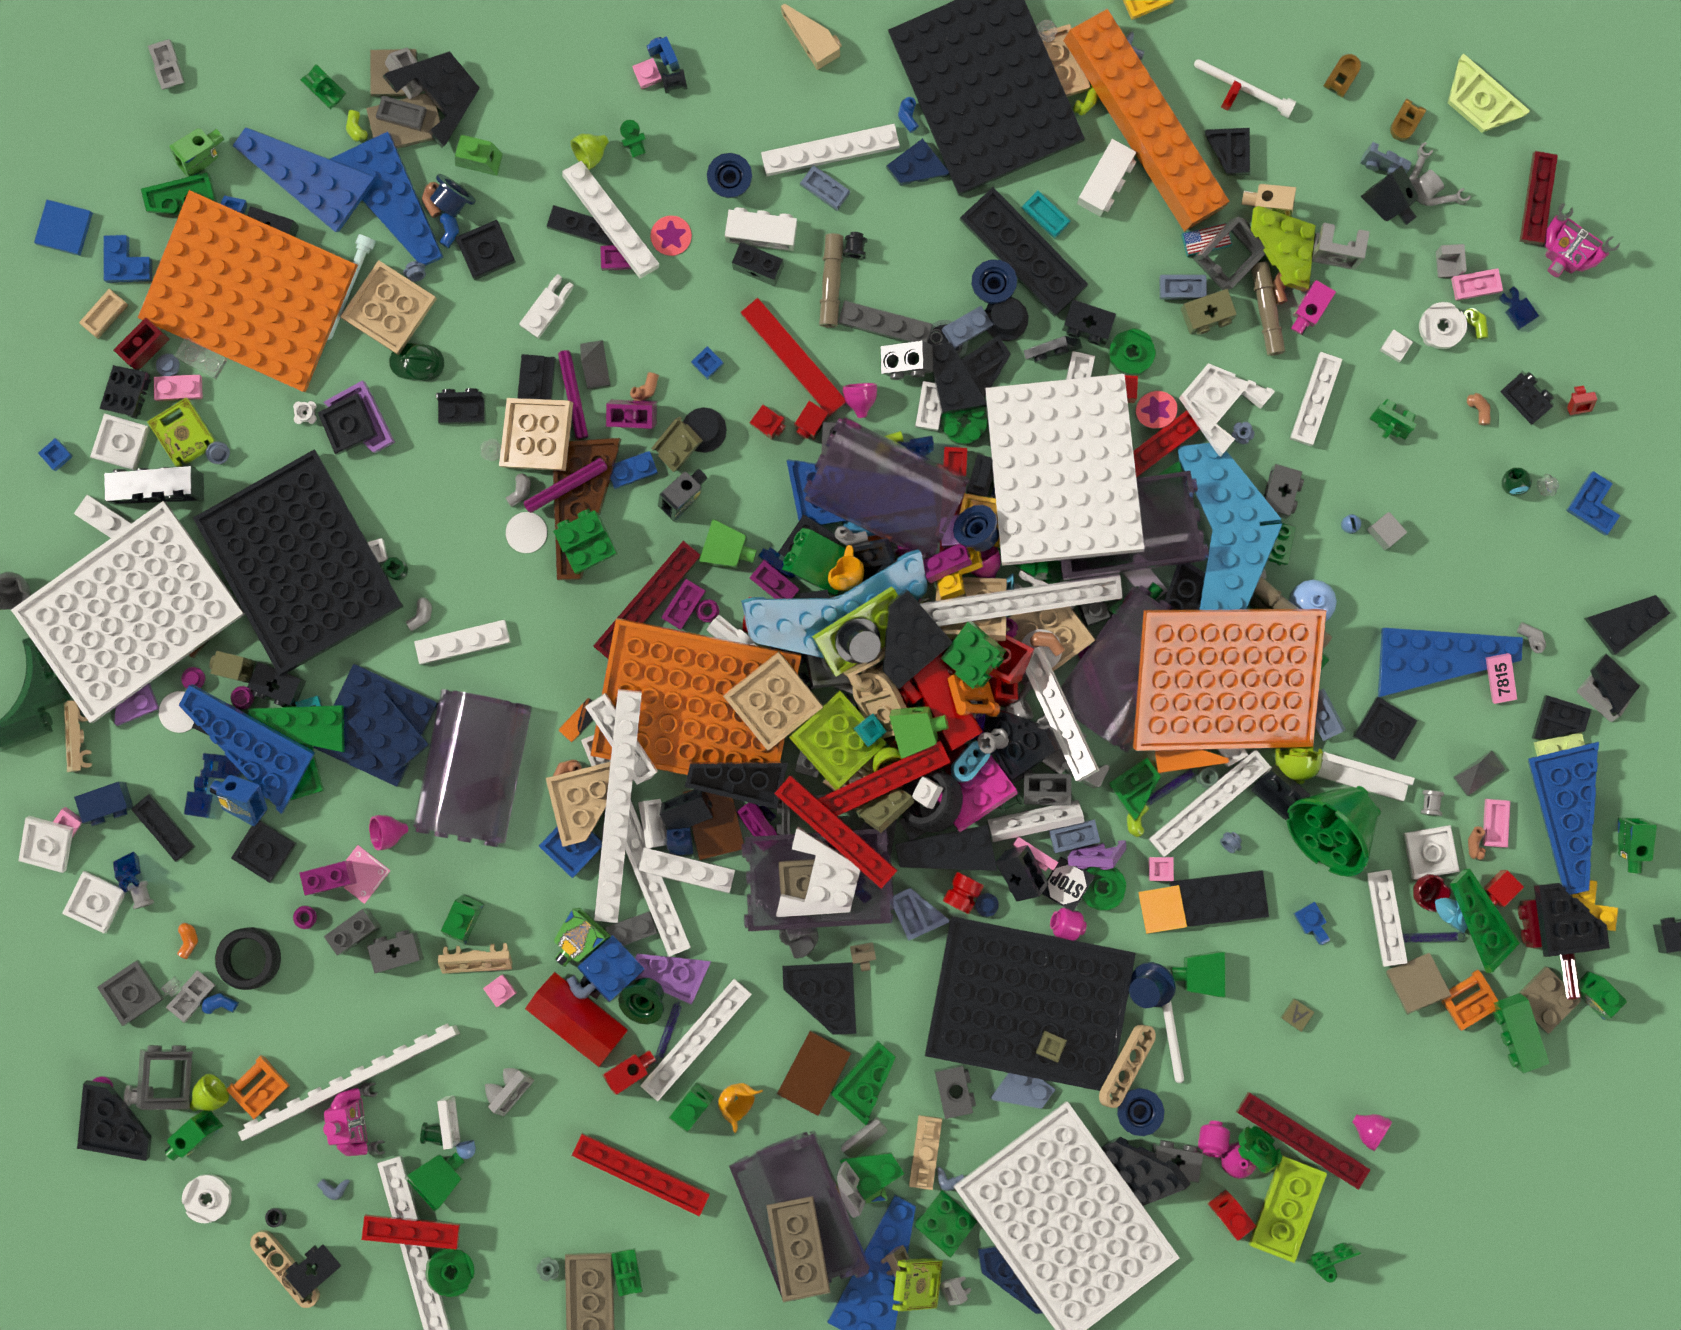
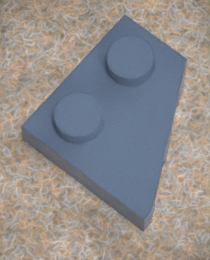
[990,1073,1056,1109]

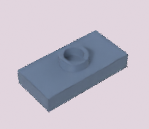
[800,165,850,211]

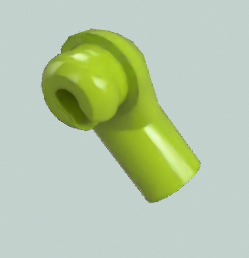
[1072,85,1099,116]
[346,110,368,143]
[1127,805,1149,837]

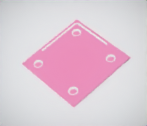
[344,845,391,904]

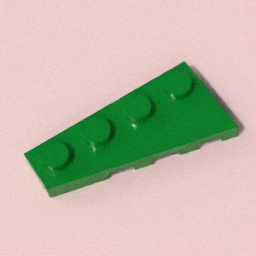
[249,705,345,752]

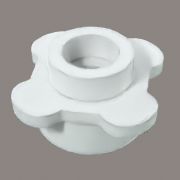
[293,401,317,424]

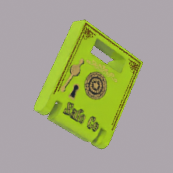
[147,397,216,467]
[892,1258,943,1311]

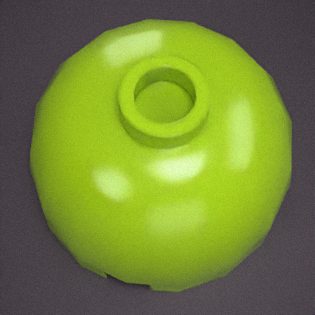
[1275,746,1323,784]

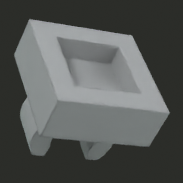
[940,1276,971,1306]

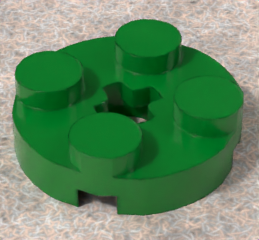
[1109,329,1156,376]
[941,407,987,445]
[1082,867,1126,910]
[1238,1126,1282,1173]
[425,1248,475,1297]

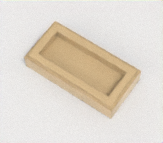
[79,289,128,339]

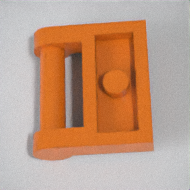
[947,674,1000,716]
[1441,969,1498,1031]
[227,1055,290,1119]

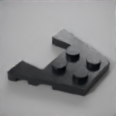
[383,51,480,148]

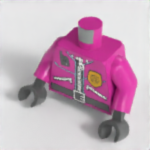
[1545,203,1620,277]
[323,1082,385,1156]

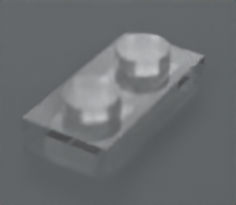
[174,336,227,380]

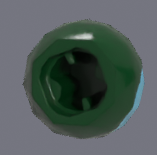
[1502,468,1532,496]

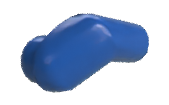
[898,97,919,133]
[439,213,459,248]
[202,993,239,1014]

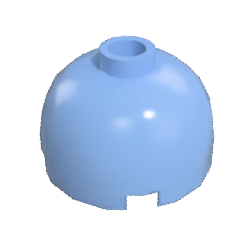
[1289,579,1337,622]

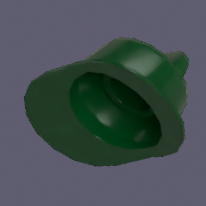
[389,343,444,381]

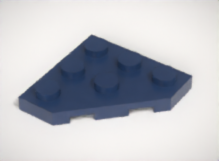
[977,1246,1043,1314]

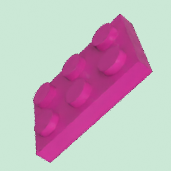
[937,756,1018,832]

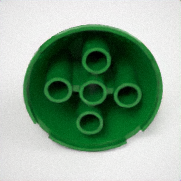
[1286,786,1381,877]

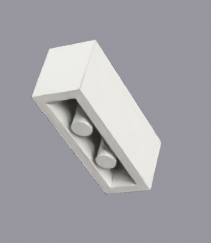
[1077,139,1137,217]
[725,208,797,251]

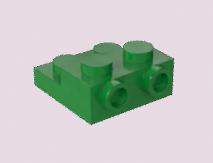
[553,509,618,574]
[941,621,1006,689]

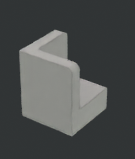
[1436,244,1467,278]
[1367,512,1407,550]

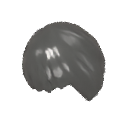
[0,572,31,610]
[779,917,819,958]

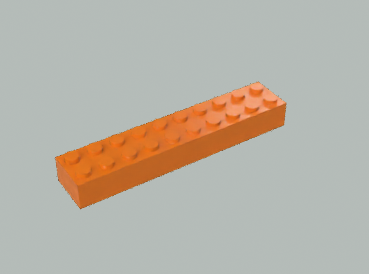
[1063,9,1230,232]

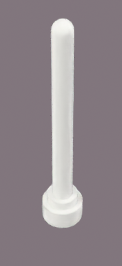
[1194,59,1296,118]
[1162,970,1184,1083]

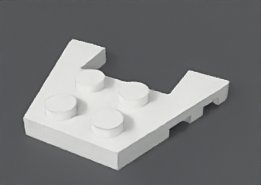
[1179,363,1275,457]
[776,827,860,917]

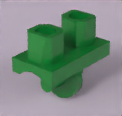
[300,64,346,110]
[620,120,646,158]
[1369,399,1417,440]
[611,1248,643,1297]

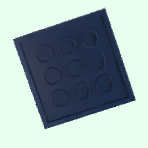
[313,664,438,787]

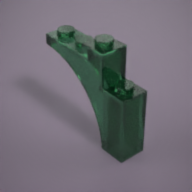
[0,637,71,752]

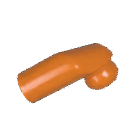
[177,923,198,959]

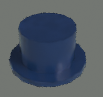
[707,153,752,198]
[430,174,476,217]
[971,259,1017,305]
[953,505,999,551]
[1129,962,1176,1009]
[1117,1088,1165,1136]

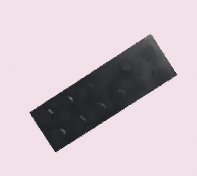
[960,187,1088,317]

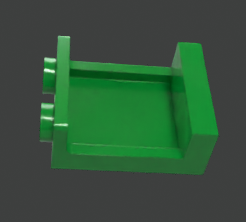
[782,528,845,596]

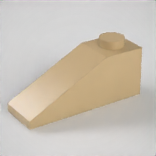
[781,4,842,70]

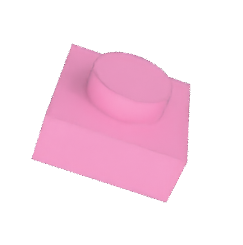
[632,58,662,90]
[53,807,82,838]
[1149,857,1174,881]
[483,974,517,1007]

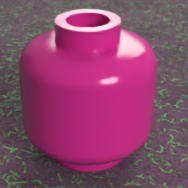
[1050,908,1087,941]
[1198,1120,1230,1158]

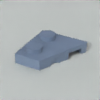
[1360,142,1412,174]
[889,888,949,941]

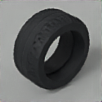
[902,769,963,832]
[215,927,281,990]

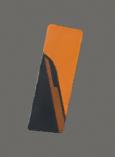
[559,698,593,742]

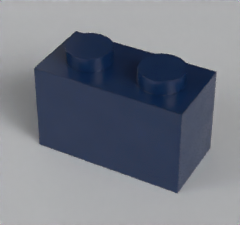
[74,781,134,826]

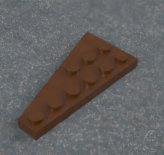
[553,438,622,581]

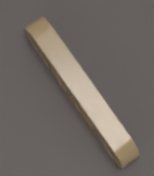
[1099,1025,1156,1108]
[250,1230,320,1308]

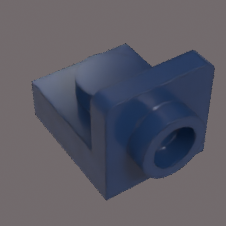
[667,828,693,856]

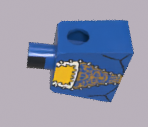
[210,775,268,827]

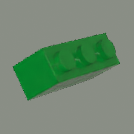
[1493,993,1550,1074]

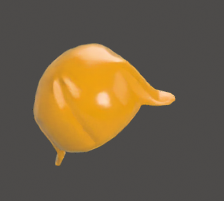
[828,545,864,591]
[718,1083,763,1133]

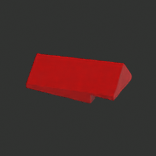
[941,635,1034,684]
[909,653,983,753]
[525,972,628,1067]

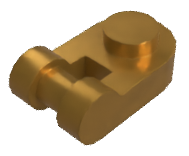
[1323,54,1361,98]
[1390,98,1427,141]

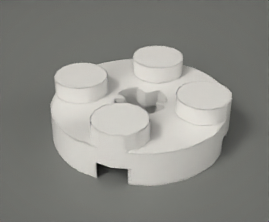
[1419,302,1467,349]
[182,1174,232,1223]

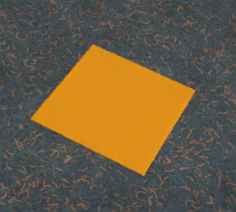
[1138,885,1187,934]

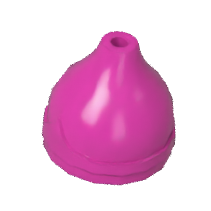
[843,383,877,418]
[971,546,1001,578]
[369,815,408,851]
[1352,1114,1393,1152]
[1221,1142,1256,1179]

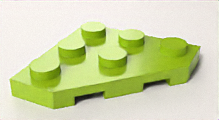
[1251,206,1316,292]

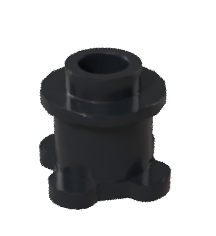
[843,232,868,260]

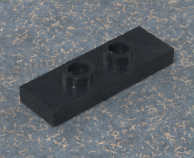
[546,205,614,246]
[131,794,196,862]

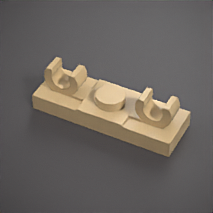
[64,701,92,772]
[438,943,512,974]
[909,1115,942,1190]

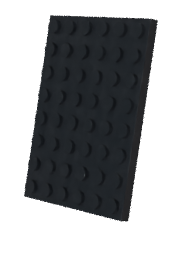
[888,0,1085,196]
[193,449,404,676]
[924,916,1136,1091]

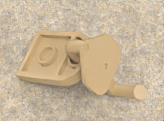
[842,647,907,739]

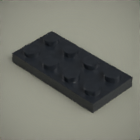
[1169,870,1269,927]

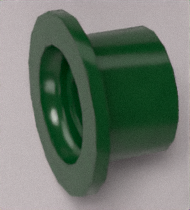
[618,977,664,1025]

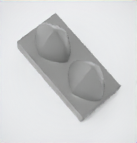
[485,1068,534,1116]

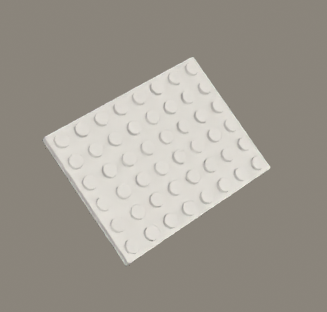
[985,374,1144,566]
[11,501,245,723]
[953,1101,1179,1330]

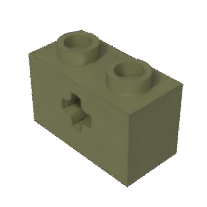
[1181,289,1237,335]
[209,651,256,683]

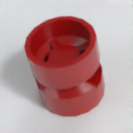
[943,872,984,915]

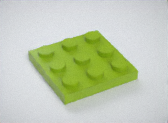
[789,691,886,790]

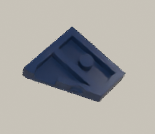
[886,138,949,186]

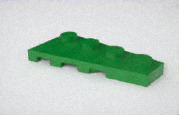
[1450,869,1520,973]

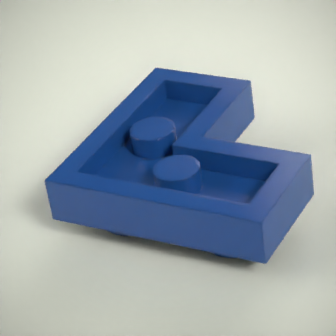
[104,235,152,283]
[1566,471,1620,536]

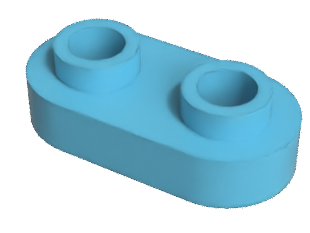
[951,741,990,782]

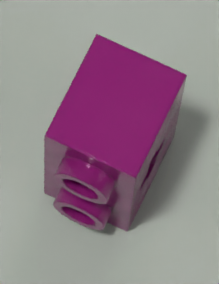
[606,399,657,429]
[299,861,357,896]

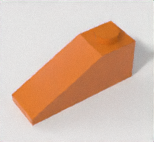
[1155,749,1230,773]

